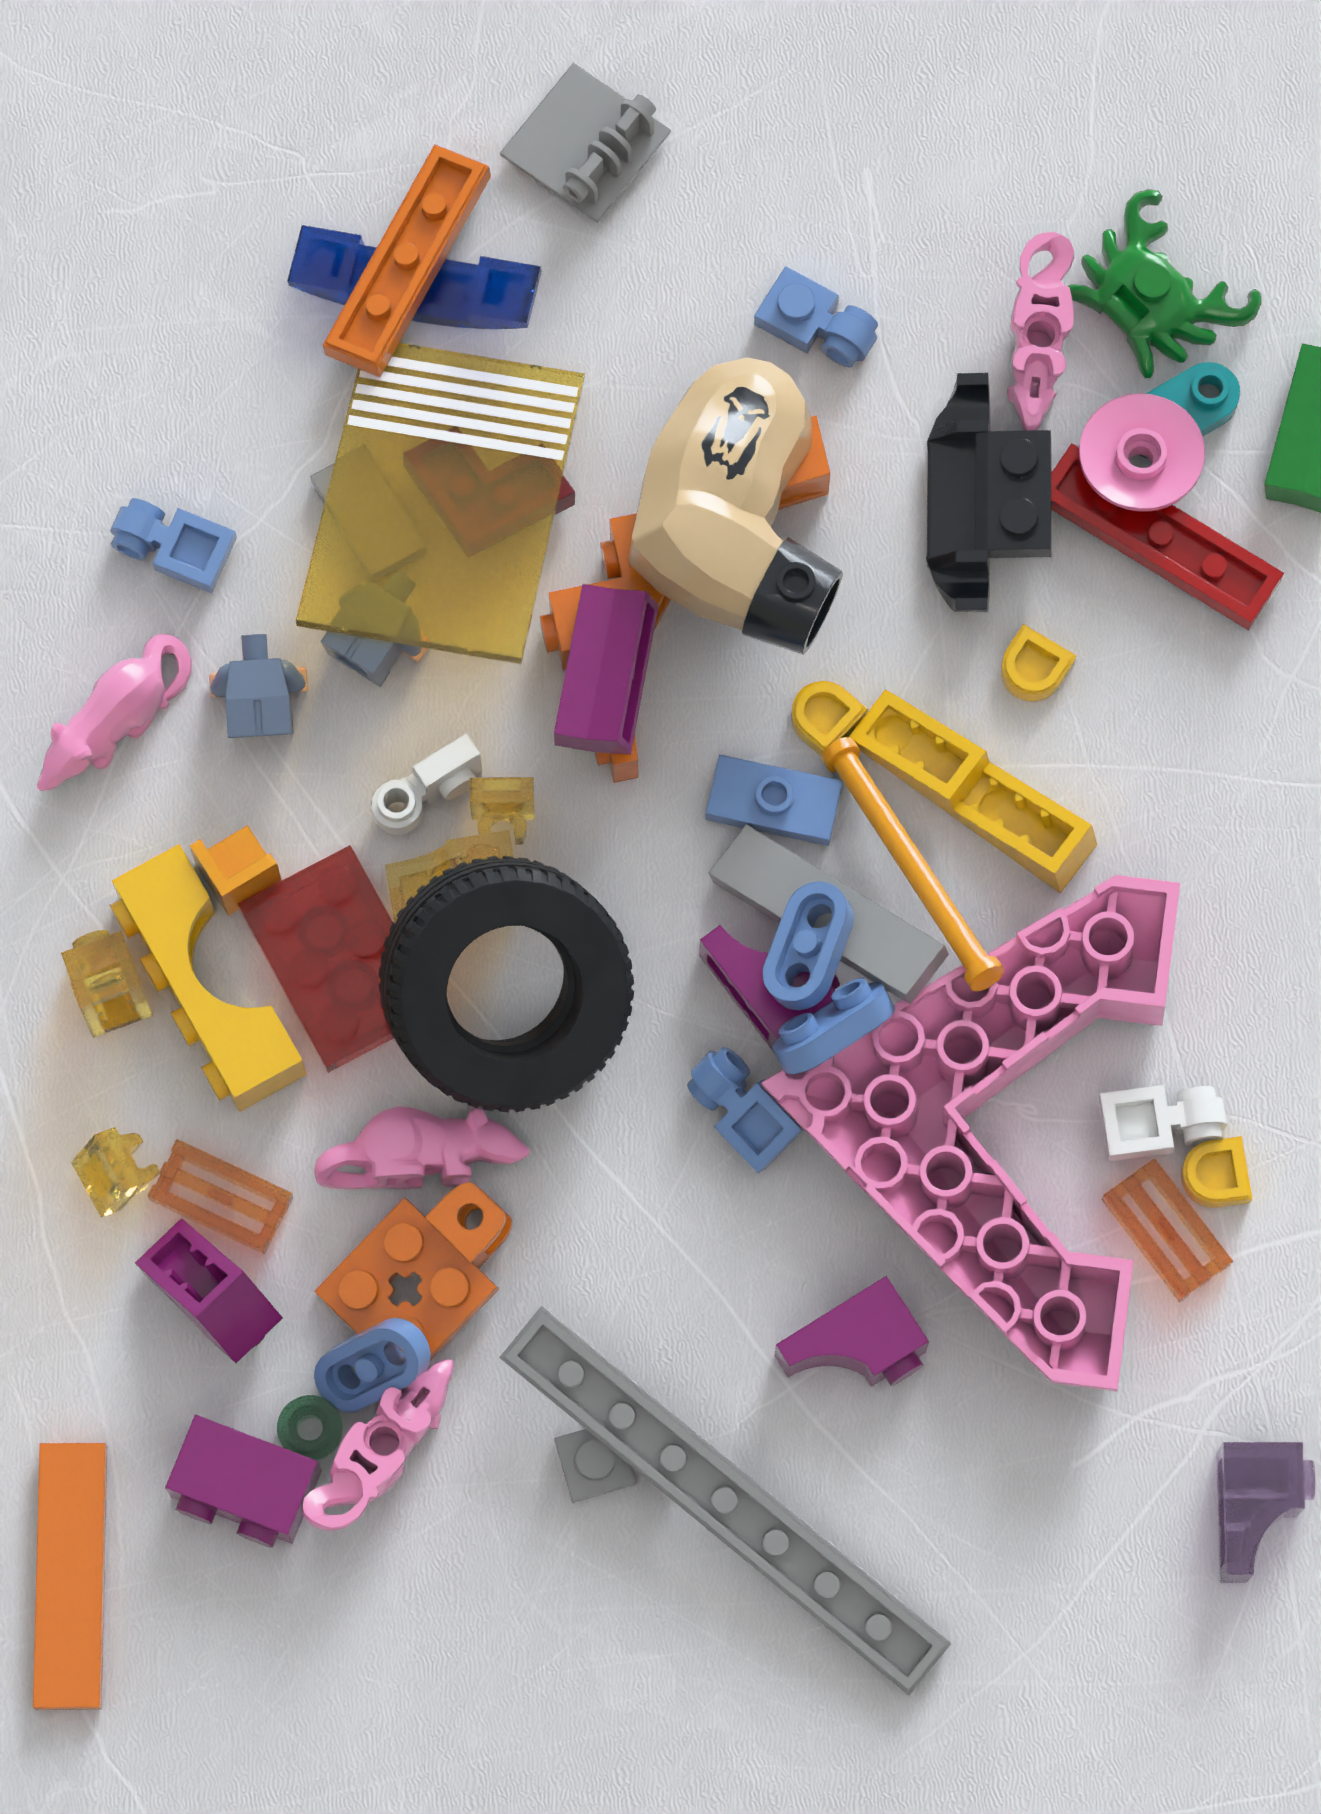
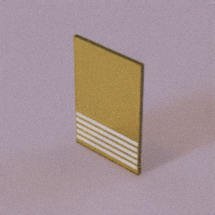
[296,343,585,664]

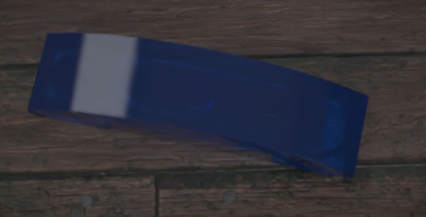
[287,225,542,329]

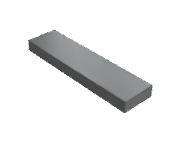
[708,824,949,1005]

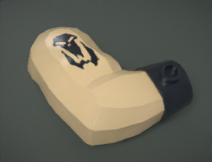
[628,358,843,655]

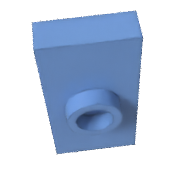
[705,755,843,846]

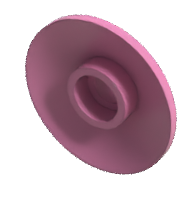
[1079,394,1205,511]

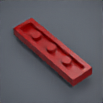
[1052,443,1284,631]

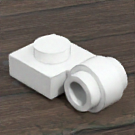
[371,733,482,835]
[1099,1085,1227,1162]

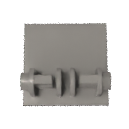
[500,62,671,223]

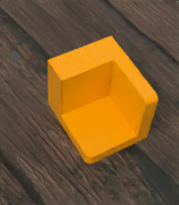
[189,825,282,916]

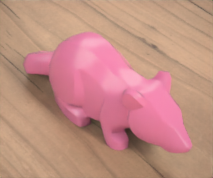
[1007,232,1074,431]
[37,634,192,791]
[314,1107,530,1189]
[302,1359,454,1531]

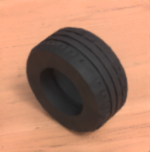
[378,856,634,1113]

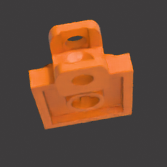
[314,1182,513,1361]

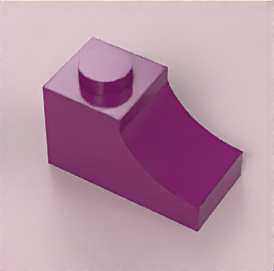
[699,925,840,1054]
[135,1218,283,1363]
[774,1276,929,1387]

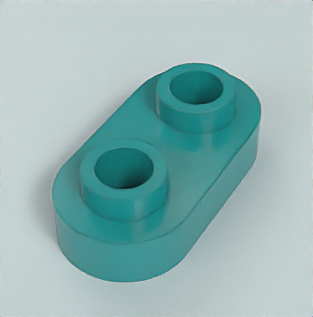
[1140,362,1240,458]

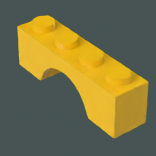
[110,844,307,1112]

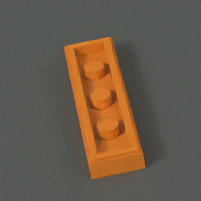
[322,144,491,377]
[33,1443,108,1710]

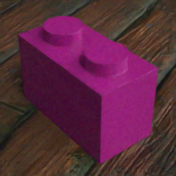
[165,1414,322,1548]

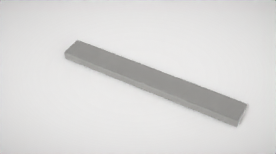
[499,1306,951,1695]

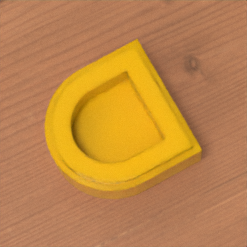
[1001,624,1077,702]
[791,681,868,756]
[1181,1136,1252,1208]

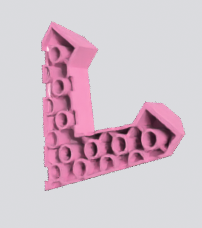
[761,875,1180,1392]

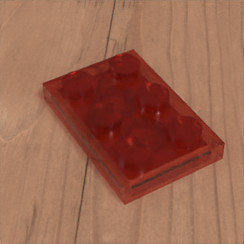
[237,845,394,1073]

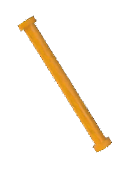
[821,737,1004,991]

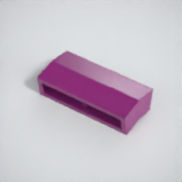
[554,584,659,755]

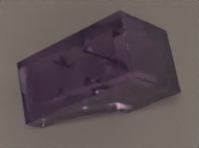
[1216,1442,1315,1583]

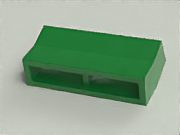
[1264,343,1321,513]

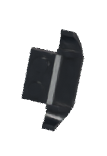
[926,373,1052,612]

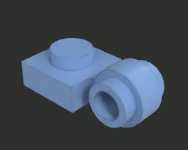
[754,266,878,368]
[110,498,237,593]
[687,1047,804,1173]

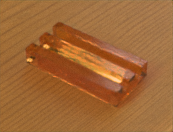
[147,1139,294,1255]
[1101,1158,1233,1303]

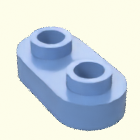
[763,881,854,1010]
[773,978,895,1074]
[314,1318,431,1412]

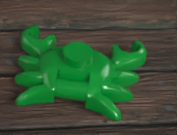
[1068,189,1262,378]

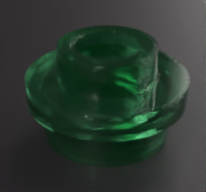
[277,1395,343,1461]

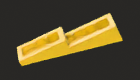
[849,689,1097,894]

